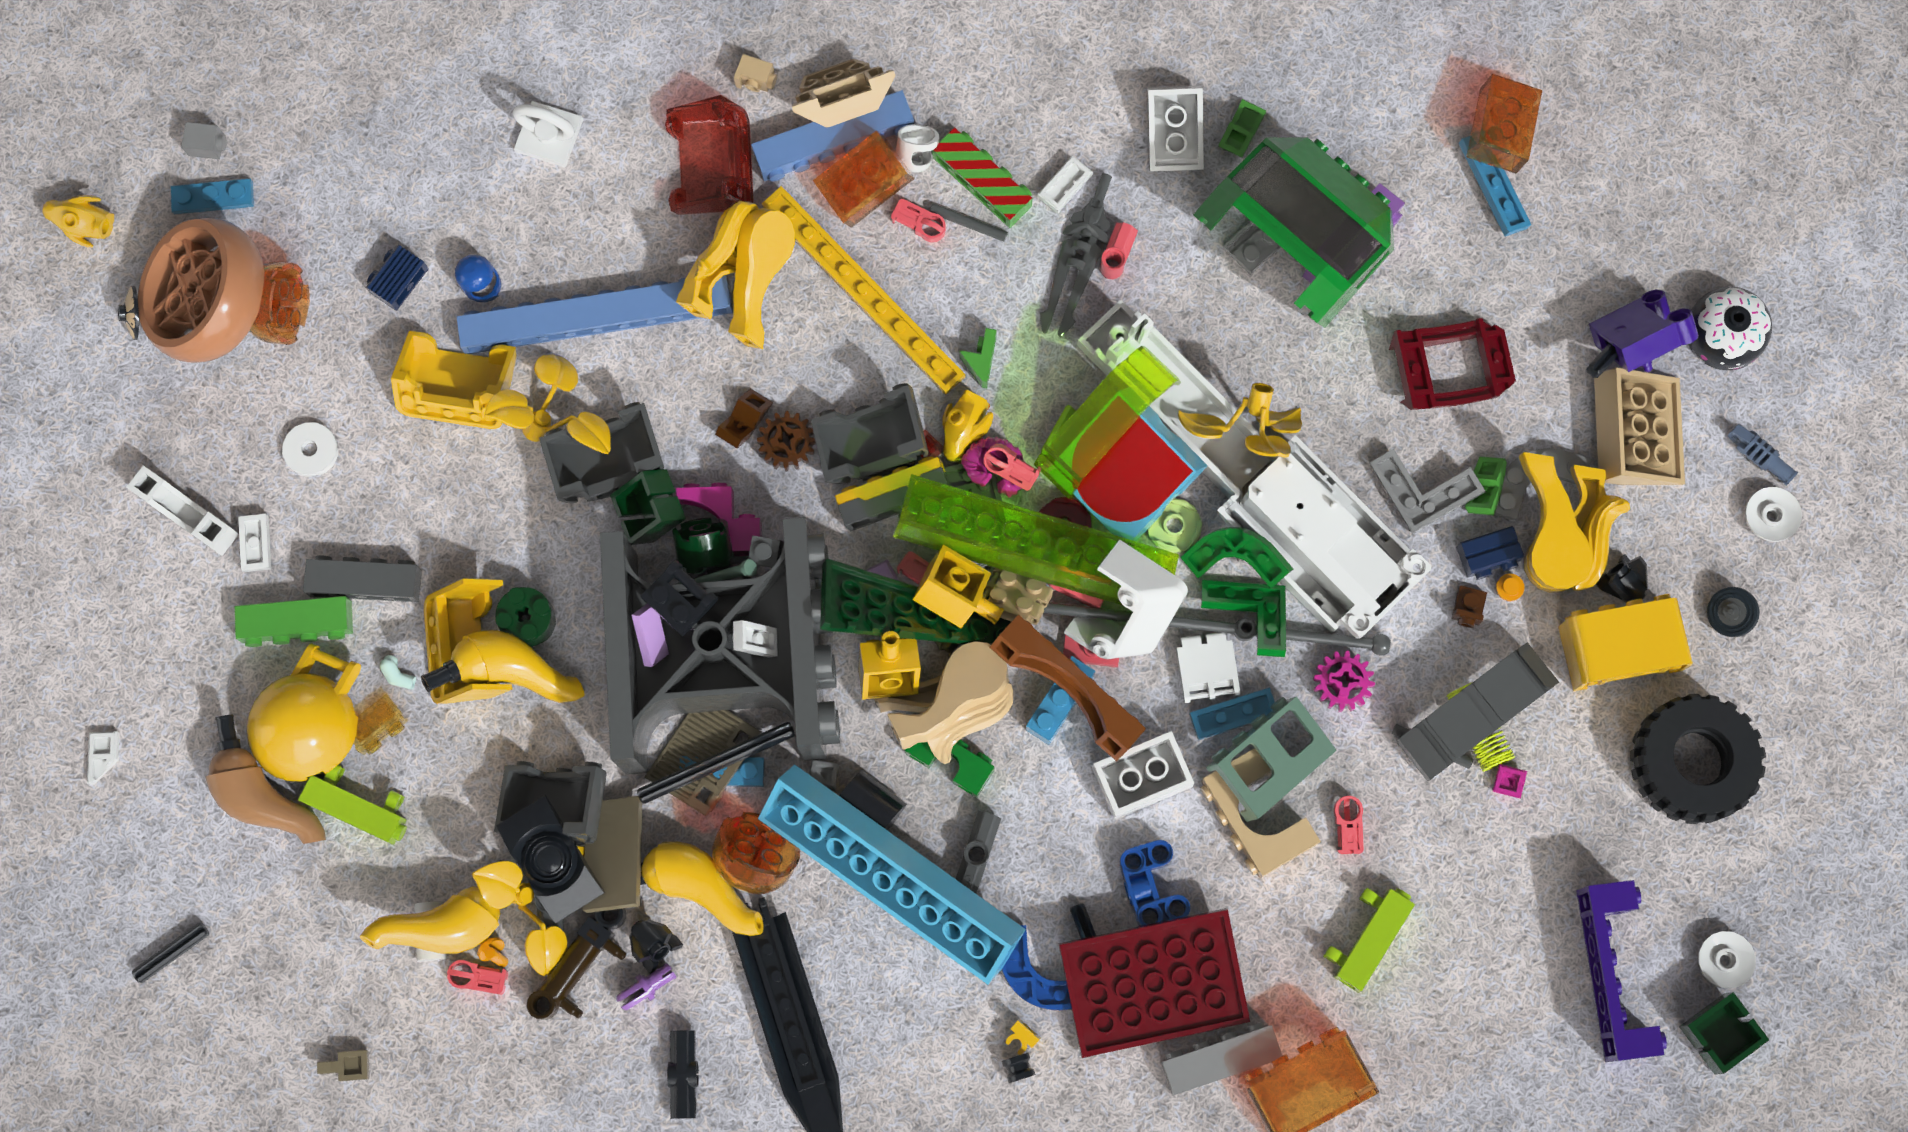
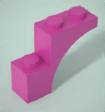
[676,482,762,556]

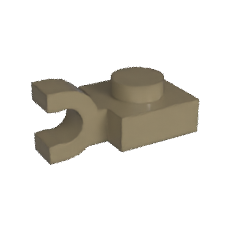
[317,1050,369,1082]

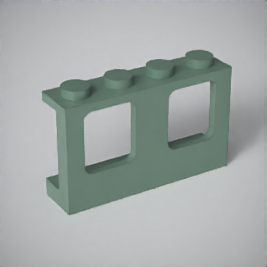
[1206,696,1337,822]

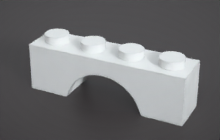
[126,465,239,556]

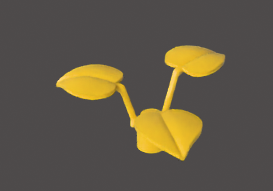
[484,354,611,455]
[1178,383,1302,457]
[471,846,585,976]

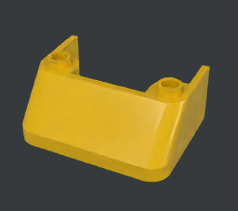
[424,578,512,704]

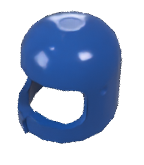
[455,254,501,303]

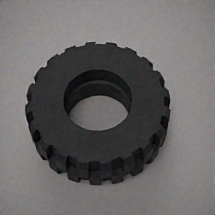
[1630,694,1766,824]

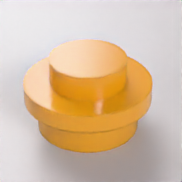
[1496,573,1525,601]

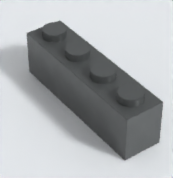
[303,555,422,602]

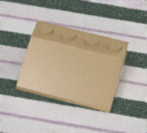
[1594,367,1685,485]

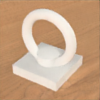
[513,101,583,167]

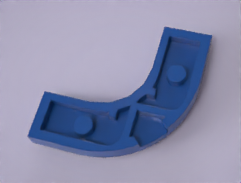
[1002,925,1072,1010]

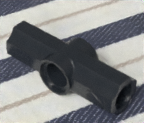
[667,1030,699,1119]

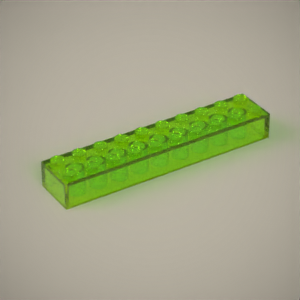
[893,474,1179,605]

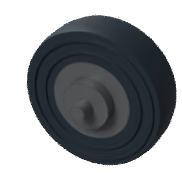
[1707,587,1760,637]

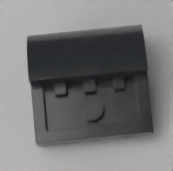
[839,771,907,830]

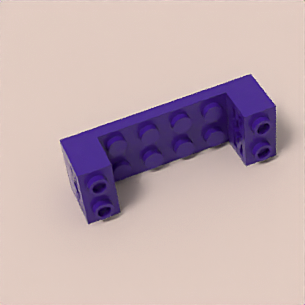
[1576,880,1667,1062]

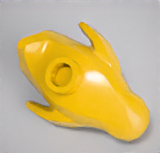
[42,195,114,247]
[942,390,993,461]

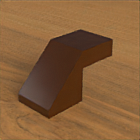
[715,388,773,449]

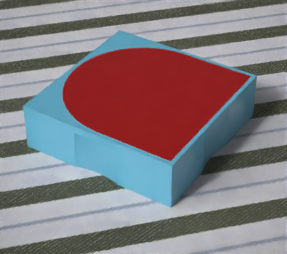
[1049,387,1208,545]

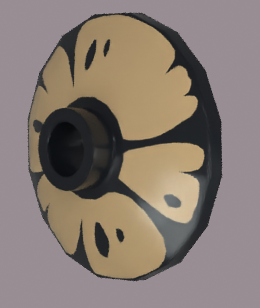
[118,286,139,340]

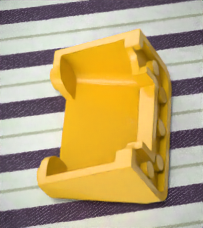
[391,331,517,429]

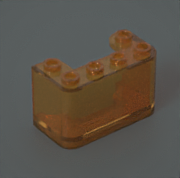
[1240,1027,1380,1132]

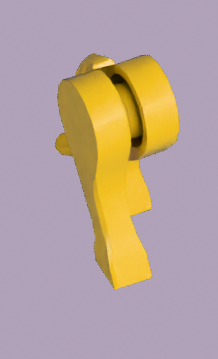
[676,201,795,349]
[1519,452,1630,593]

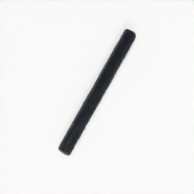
[637,722,795,804]

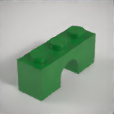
[905,740,995,798]

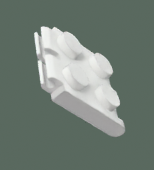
[1176,632,1240,703]

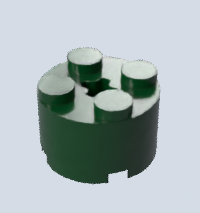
[672,518,732,573]
[495,587,556,647]

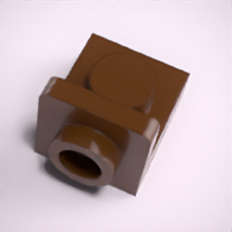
[1451,585,1487,628]

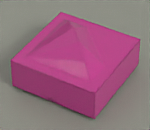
[1492,764,1528,799]

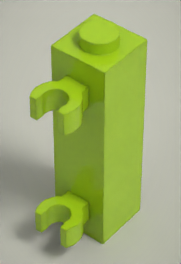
[298,765,407,845]
[1323,888,1415,993]

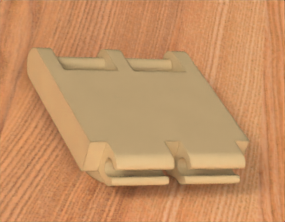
[983,566,1054,625]

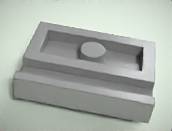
[1223,221,1281,275]

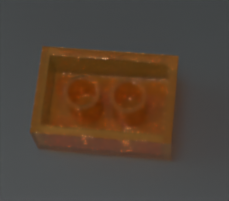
[1466,73,1542,174]
[813,130,915,228]

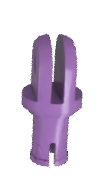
[616,962,677,1010]

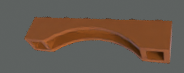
[989,614,1146,762]

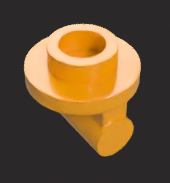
[477,937,509,967]

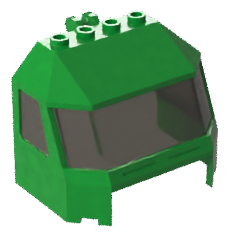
[1193,137,1394,328]

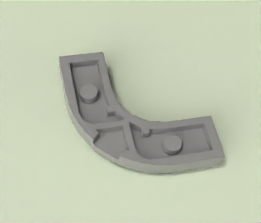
[1494,448,1592,521]

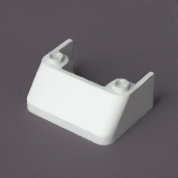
[1064,540,1188,659]

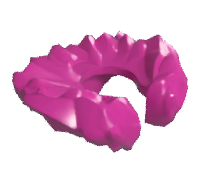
[961,437,1025,498]

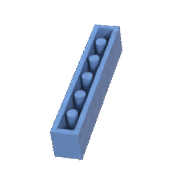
[751,90,914,182]

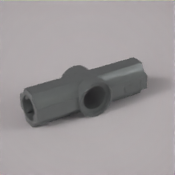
[956,810,1002,894]

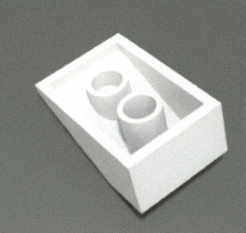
[1148,86,1204,171]

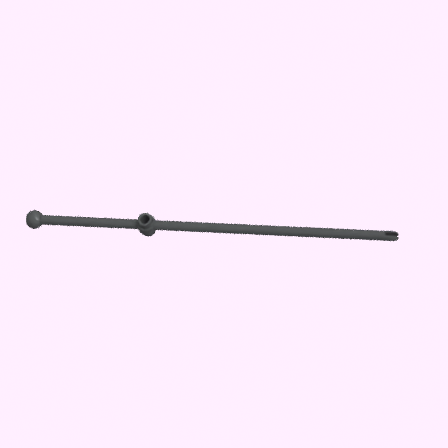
[987,596,1391,656]

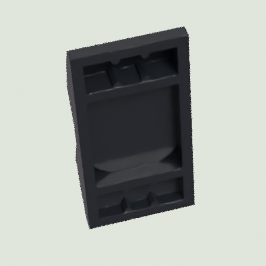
[496,795,605,924]

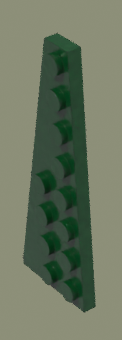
[820,558,1011,645]

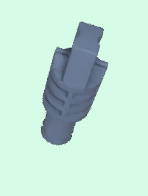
[1728,424,1798,486]

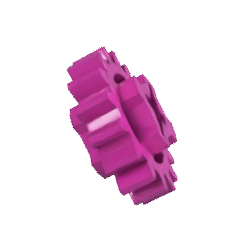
[1313,650,1375,712]

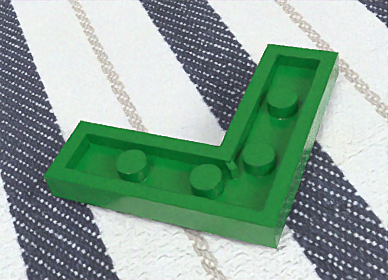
[1201,580,1286,657]

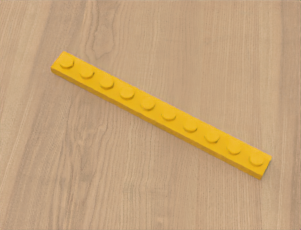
[761,186,965,395]

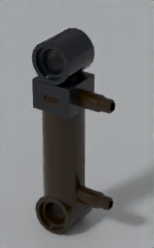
[526,908,627,1020]

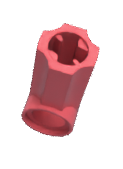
[1100,222,1138,279]

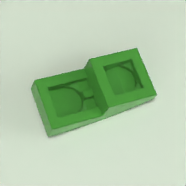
[1218,99,1266,158]
[1465,456,1507,515]

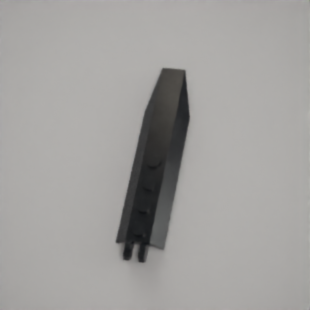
[732,897,843,1132]

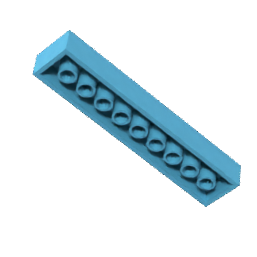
[758,764,1026,985]

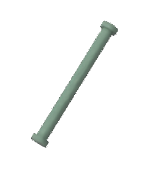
[673,559,757,585]

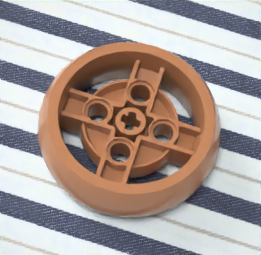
[138,217,265,363]

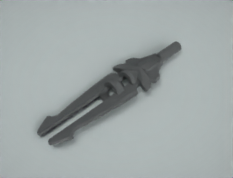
[1040,173,1112,337]

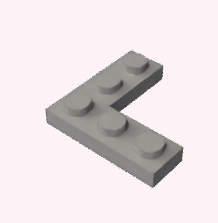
[1370,449,1485,534]

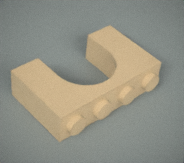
[1200,748,1321,878]

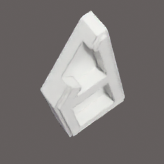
[87,731,119,785]

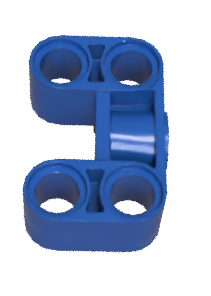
[1119,840,1190,926]

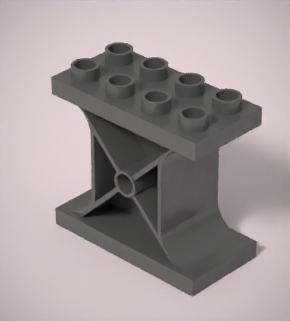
[600,517,840,774]

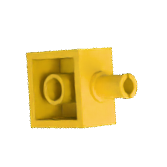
[913,544,1004,628]
[858,631,921,700]

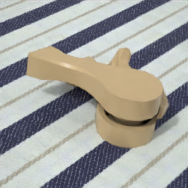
[874,642,1013,764]

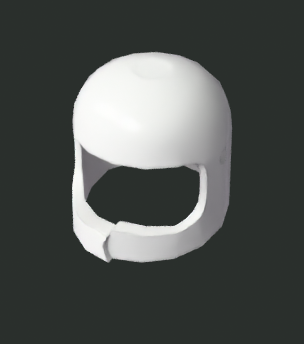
[895,124,939,173]

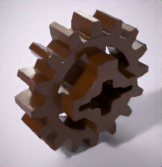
[757,411,816,472]

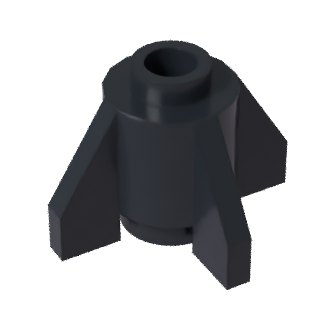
[1596,554,1648,603]
[629,919,683,974]

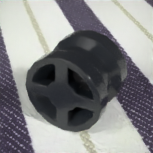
[1002,1052,1036,1083]

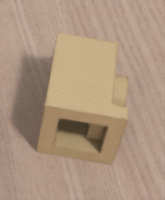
[734,54,777,92]

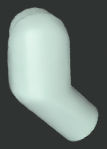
[380,655,416,690]

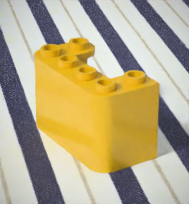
[1558,594,1693,691]

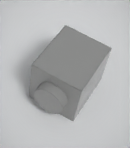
[181,122,227,160]

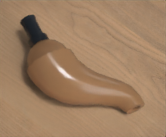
[205,714,326,844]

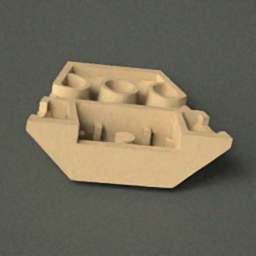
[792,59,895,128]

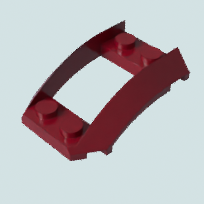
[1389,318,1516,410]

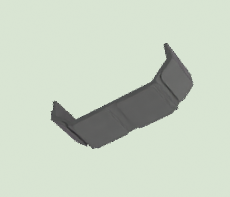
[1397,642,1559,782]

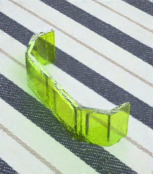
[1034,346,1181,499]

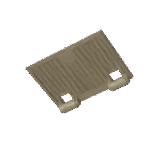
[645,710,762,816]

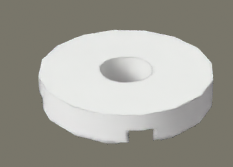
[282,422,338,477]

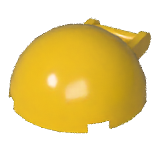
[247,643,361,781]

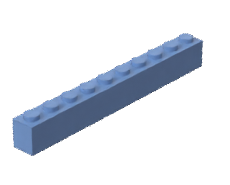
[457,275,733,354]

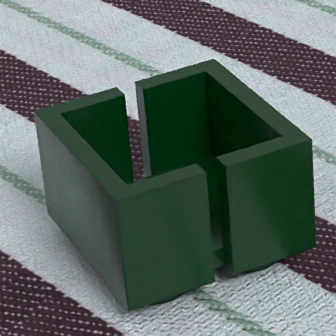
[610,469,686,545]
[1679,992,1769,1075]

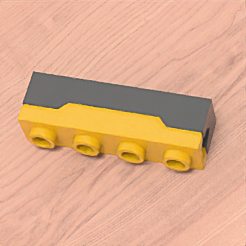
[835,457,953,532]

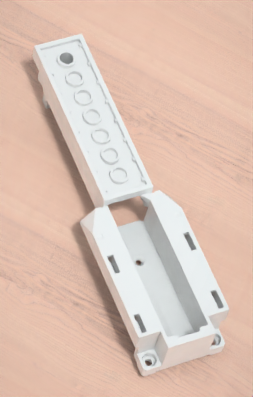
[1076,300,1431,638]

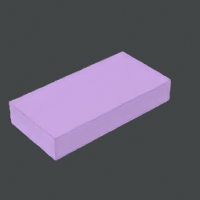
[632,604,669,667]

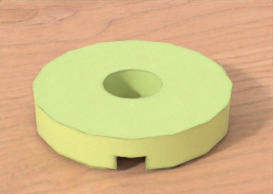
[1147,498,1202,554]

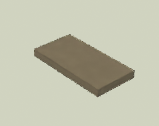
[583,796,642,913]

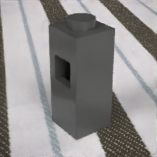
[748,535,784,568]

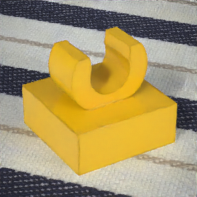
[1006,1019,1041,1055]

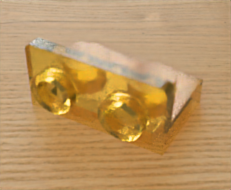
[353,693,408,755]

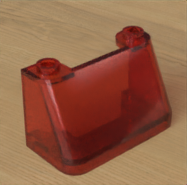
[665,95,754,215]

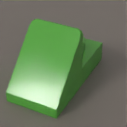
[959,328,997,389]

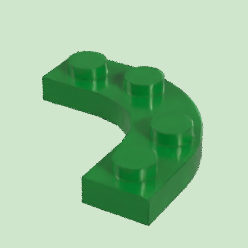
[1180,527,1293,588]

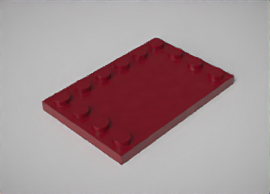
[1058,908,1250,1058]

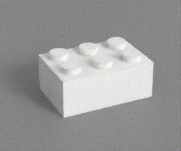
[1092,731,1194,820]

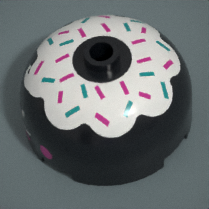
[1688,286,1772,370]

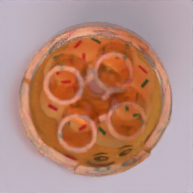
[249,262,310,345]
[712,812,800,894]

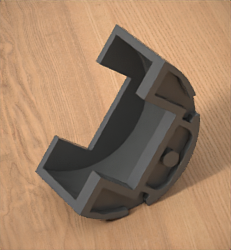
[811,383,929,484]
[539,402,664,503]
[494,761,607,845]

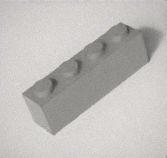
[1161,1022,1283,1096]

